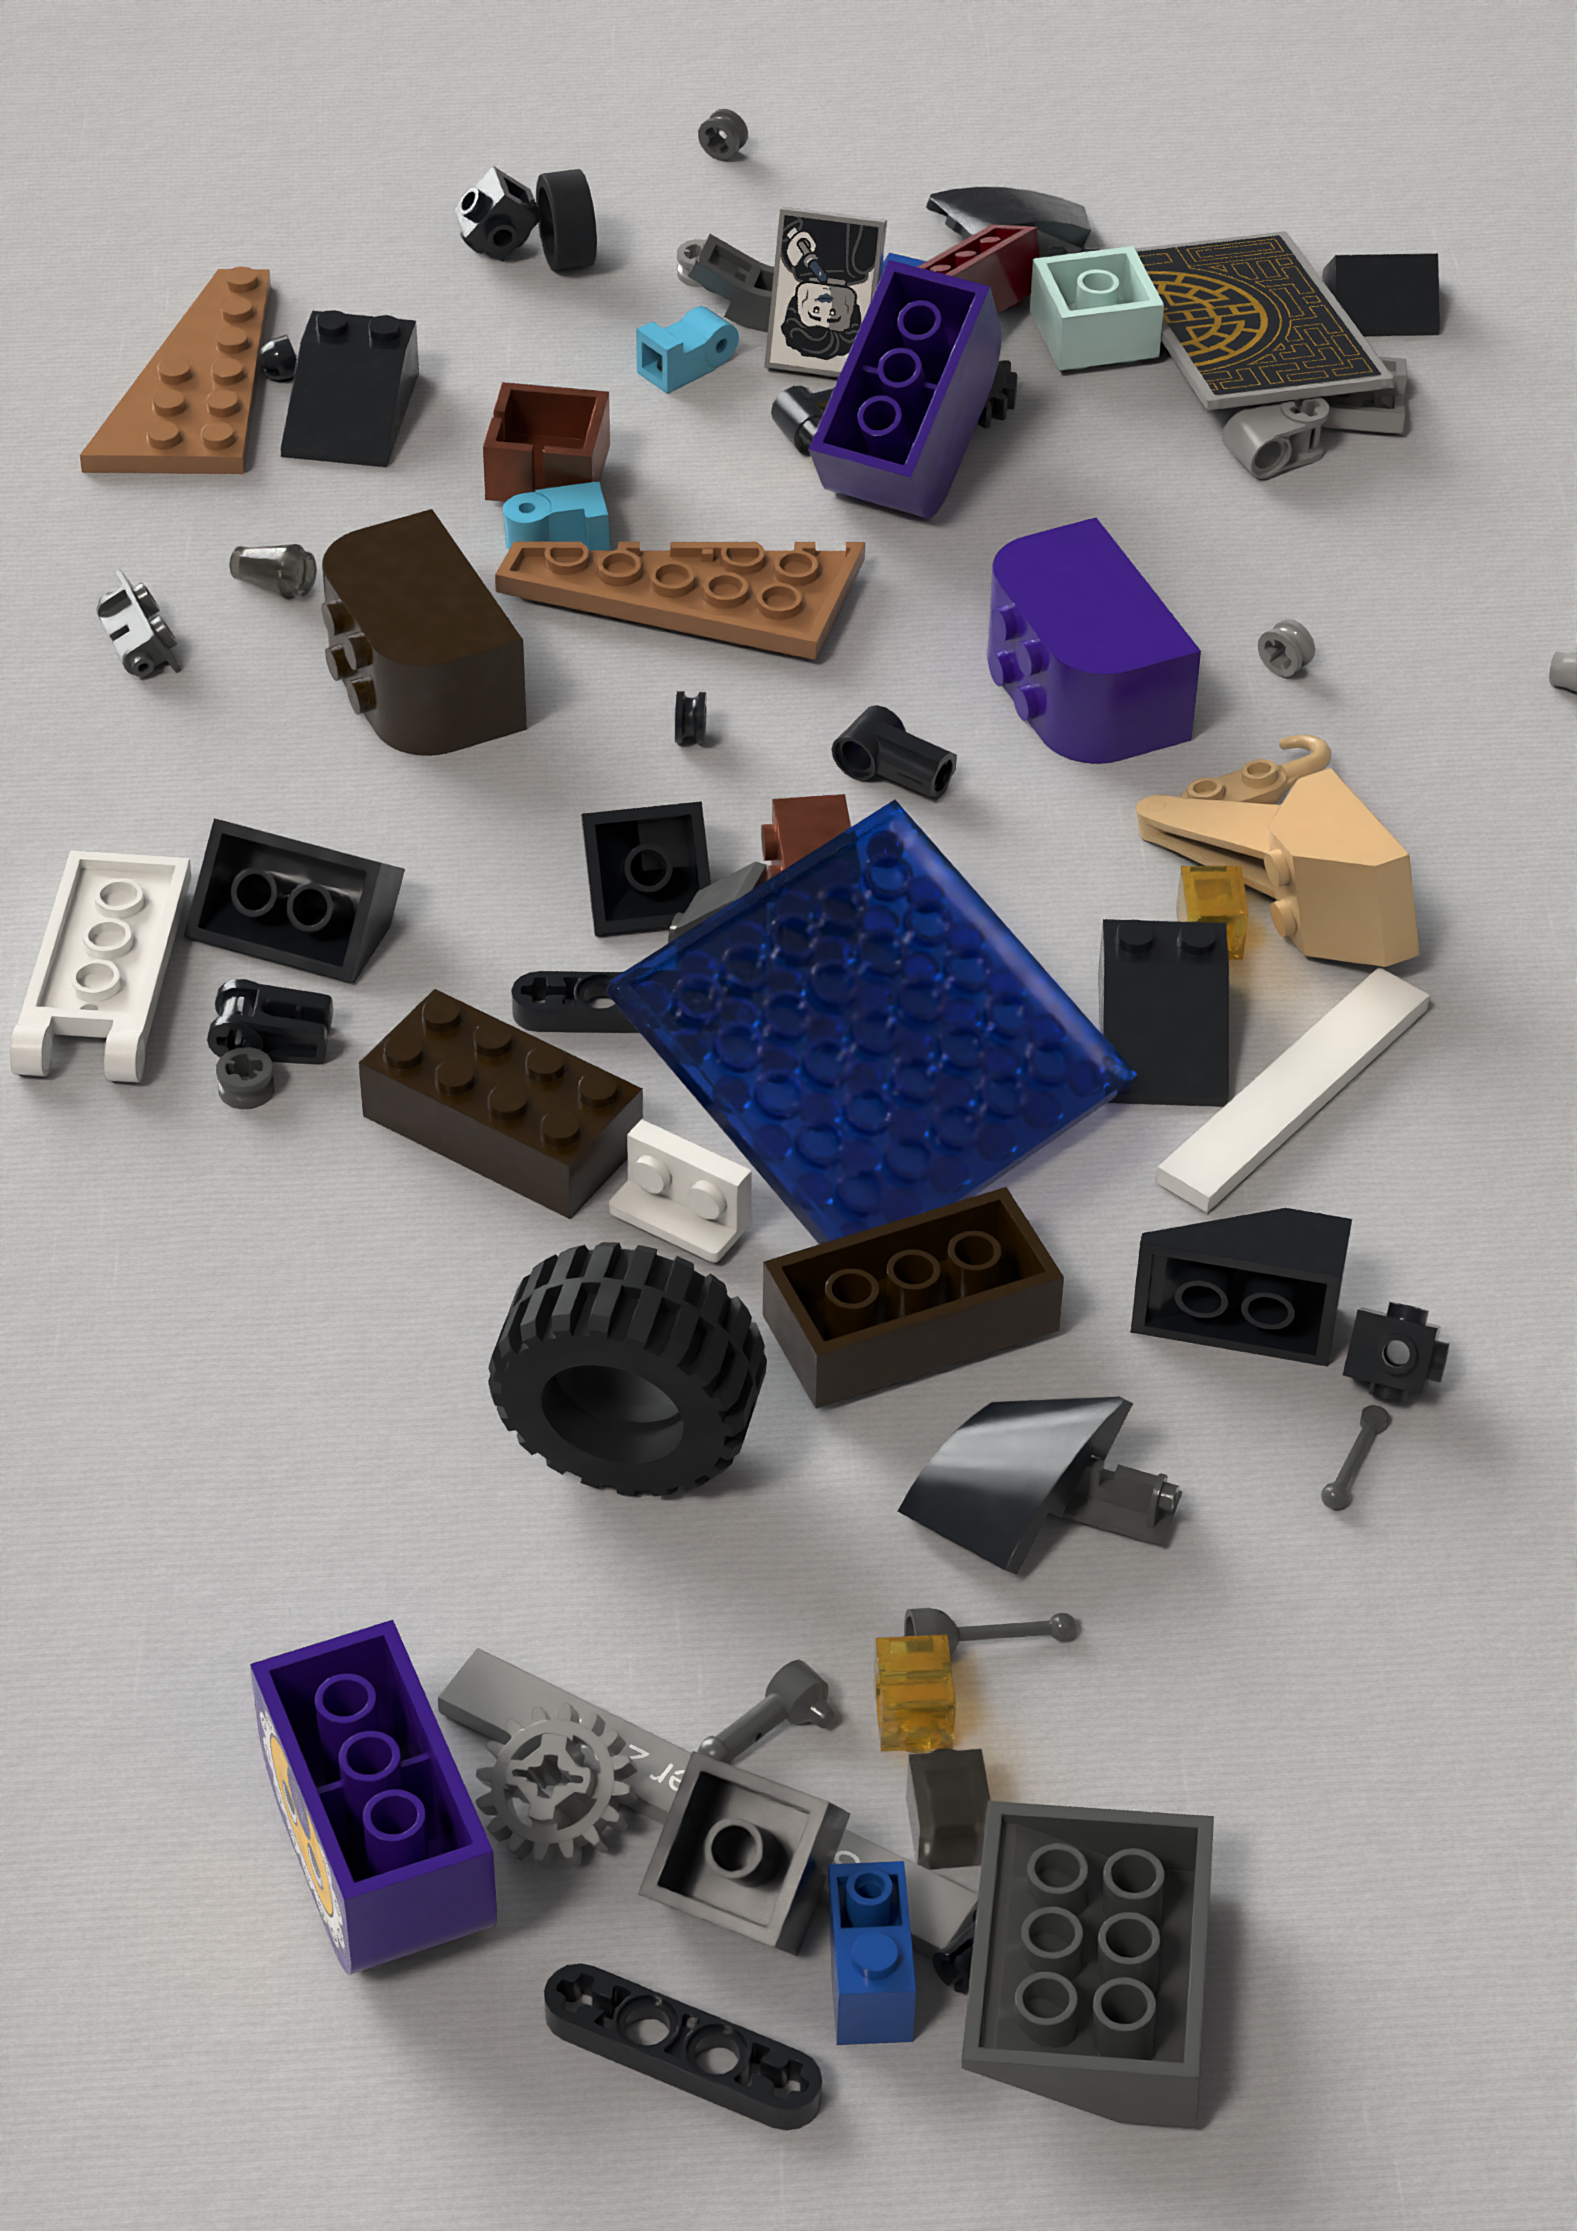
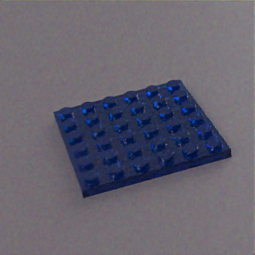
[606,799,1137,1244]

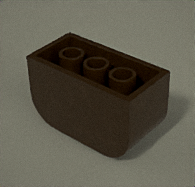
[321,509,527,756]

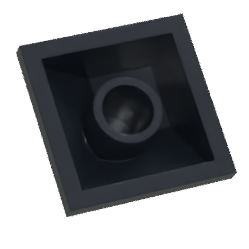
[581,801,711,935]

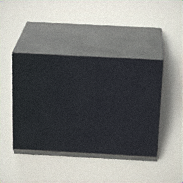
[1322,253,1440,337]

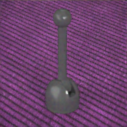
[904,1608,1076,1666]

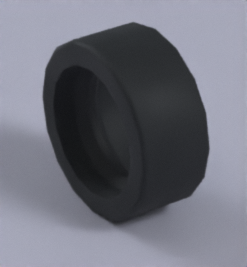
[536,169,597,271]

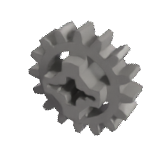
[475,1703,638,1869]

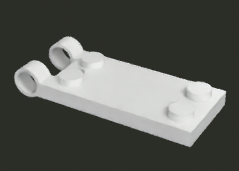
[10,850,192,1083]

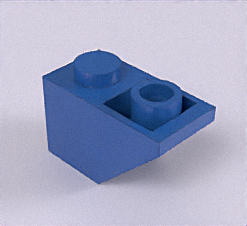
[828,1861,916,2045]

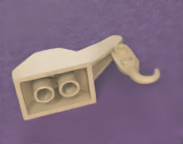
[1136,735,1420,967]

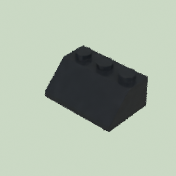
[184,818,405,983]

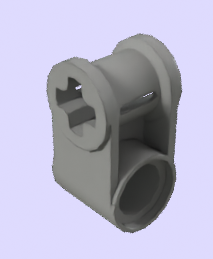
[1222,397,1329,479]

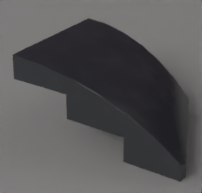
[926,187,1091,249]
[898,1396,1133,1575]

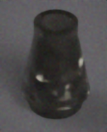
[229,544,317,600]

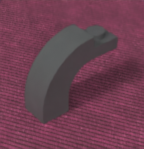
[688,234,774,332]

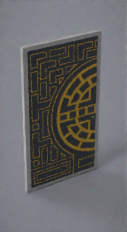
[1135,231,1394,410]

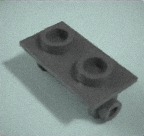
[96,568,181,677]
[1048,1457,1182,1546]

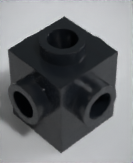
[454,166,542,262]
[1343,1302,1450,1403]

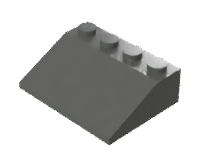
[961,1801,1214,2129]

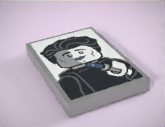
[764,206,887,377]

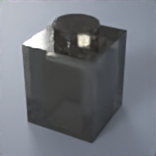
[906,1748,991,1870]

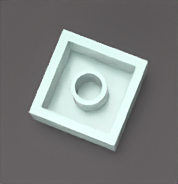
[1030,246,1164,371]

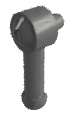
[697,1659,835,1764]

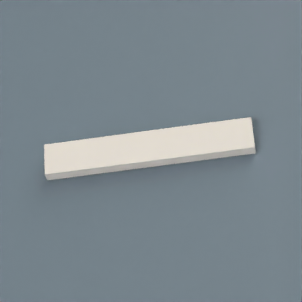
[1156,967,1430,1213]

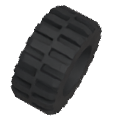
[488,1242,767,1496]

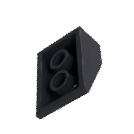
[280,310,419,467]
[1098,919,1229,1107]
[1130,1208,1352,1367]

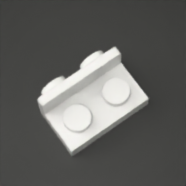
[609,1119,752,1263]

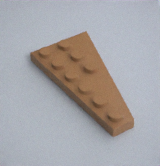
[80,266,271,474]
[495,542,866,660]

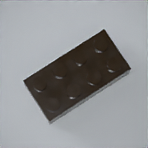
[358,989,643,1219]
[762,1187,1064,1409]

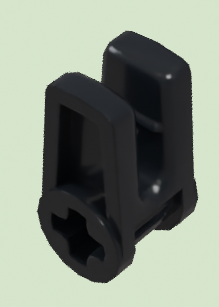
[207,979,334,1065]

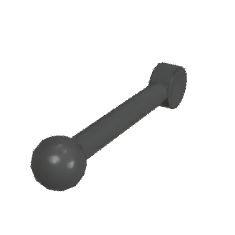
[1321,1405,1388,1509]

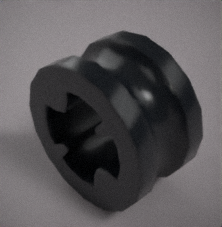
[675,691,707,744]

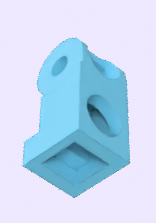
[636,306,739,394]
[503,481,610,551]

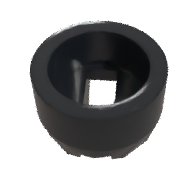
[258,335,297,381]

